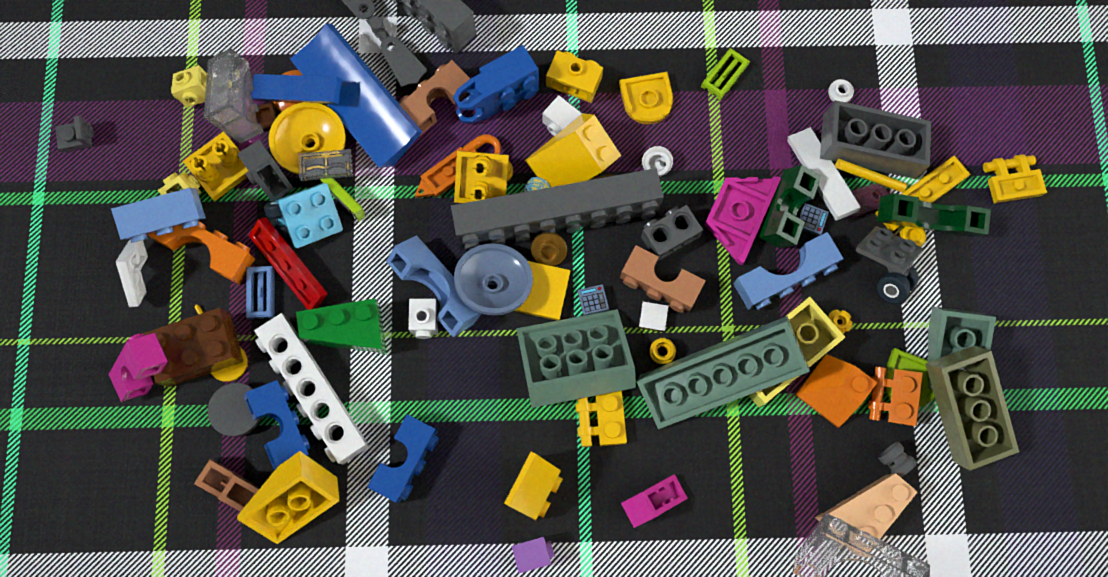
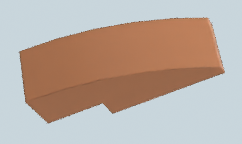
[194,458,260,512]

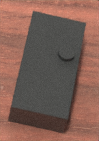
[820,100,931,179]

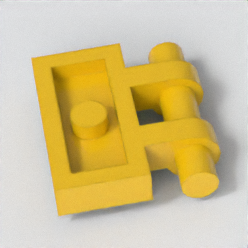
[983,154,1047,204]
[575,391,627,447]

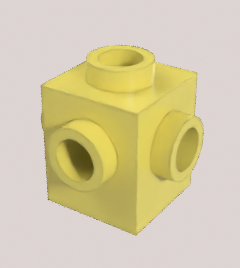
[171,65,214,108]
[158,172,202,195]

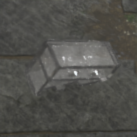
[204,48,263,143]

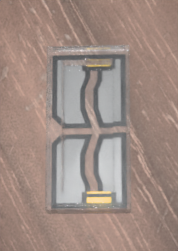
[299,149,353,181]

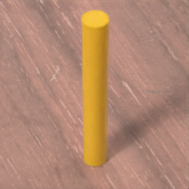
[835,159,907,192]

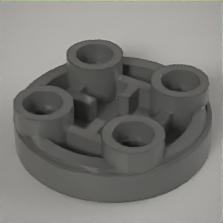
[207,383,261,437]

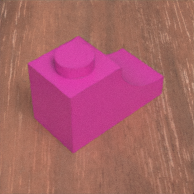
[621,474,687,528]

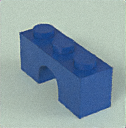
[243,380,310,470]
[367,414,439,503]

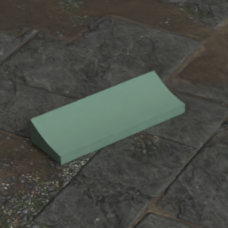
[636,316,810,429]

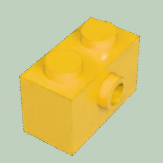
[546,50,603,103]

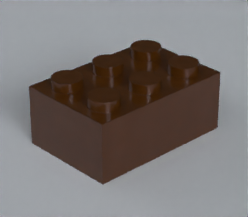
[143,308,244,387]

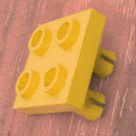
[183,131,248,201]
[454,151,509,203]

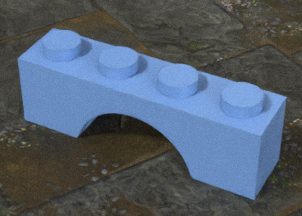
[733,232,843,310]
[386,235,482,337]

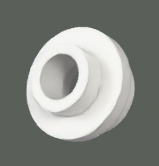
[828,79,854,103]

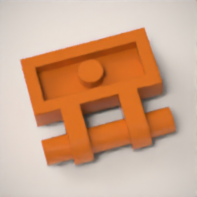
[868,366,923,426]

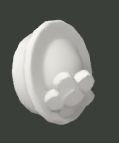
[642,146,673,176]

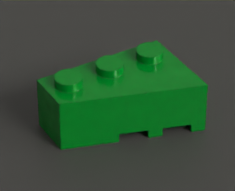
[296,298,387,355]

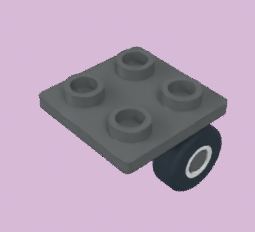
[856,226,923,304]

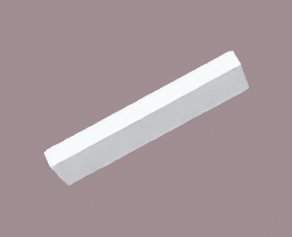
[787,127,861,221]

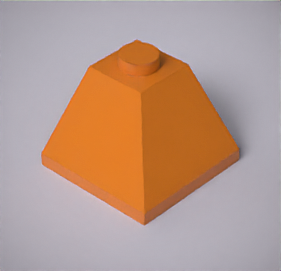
[795,354,877,428]

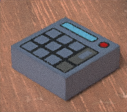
[799,203,829,236]
[578,284,609,316]

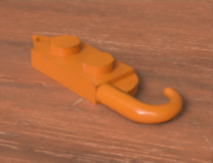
[415,134,501,198]

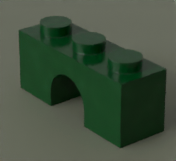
[759,165,822,248]

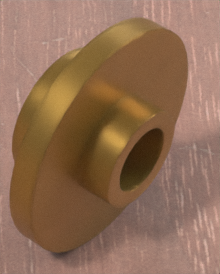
[531,232,567,266]

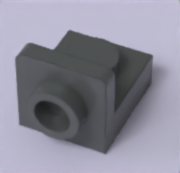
[55,115,94,153]

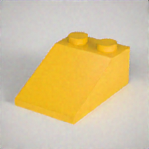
[526,113,621,188]
[237,451,339,544]
[504,452,563,520]

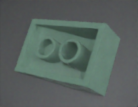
[928,306,996,389]

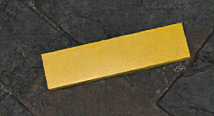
[875,156,971,232]

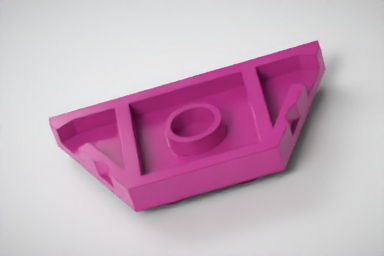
[704,177,781,265]

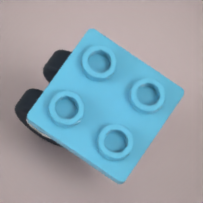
[264,183,343,248]

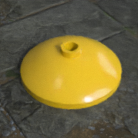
[269,102,346,175]

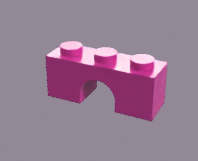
[109,333,168,402]

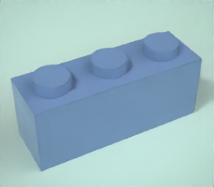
[111,188,206,243]

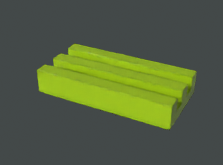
[701,48,750,101]

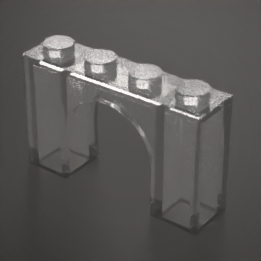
[792,513,930,577]

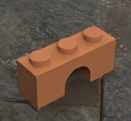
[399,60,470,136]
[620,245,706,313]

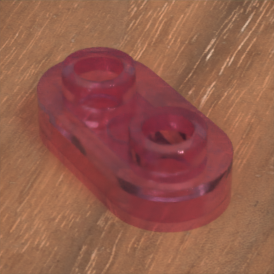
[845,184,888,219]

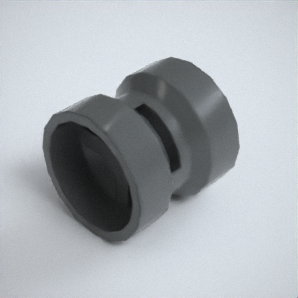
[878,441,917,477]

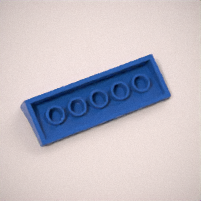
[290,23,423,168]

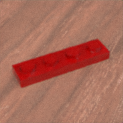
[249,217,328,310]

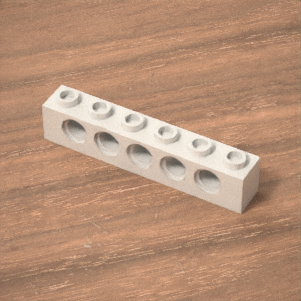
[254,313,370,465]

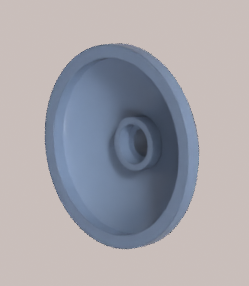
[454,243,533,315]

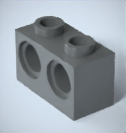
[641,205,703,262]

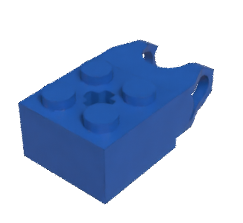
[453,45,539,124]

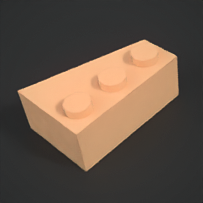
[815,473,917,555]

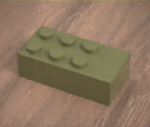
[925,346,1019,470]

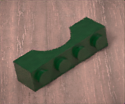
[877,193,991,237]

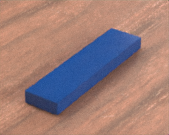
[251,74,342,104]

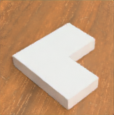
[116,240,148,307]

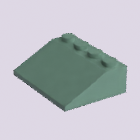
[516,309,636,408]

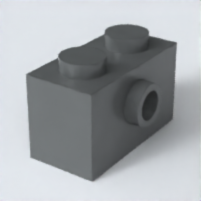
[238,140,294,202]

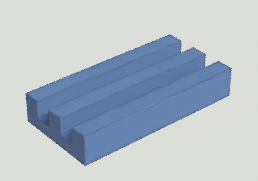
[246,266,275,320]

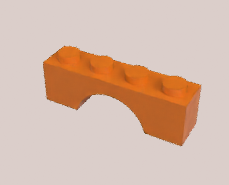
[146,221,255,285]

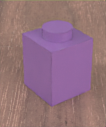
[512,537,555,574]

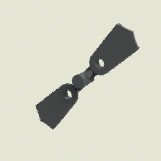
[342,0,427,87]

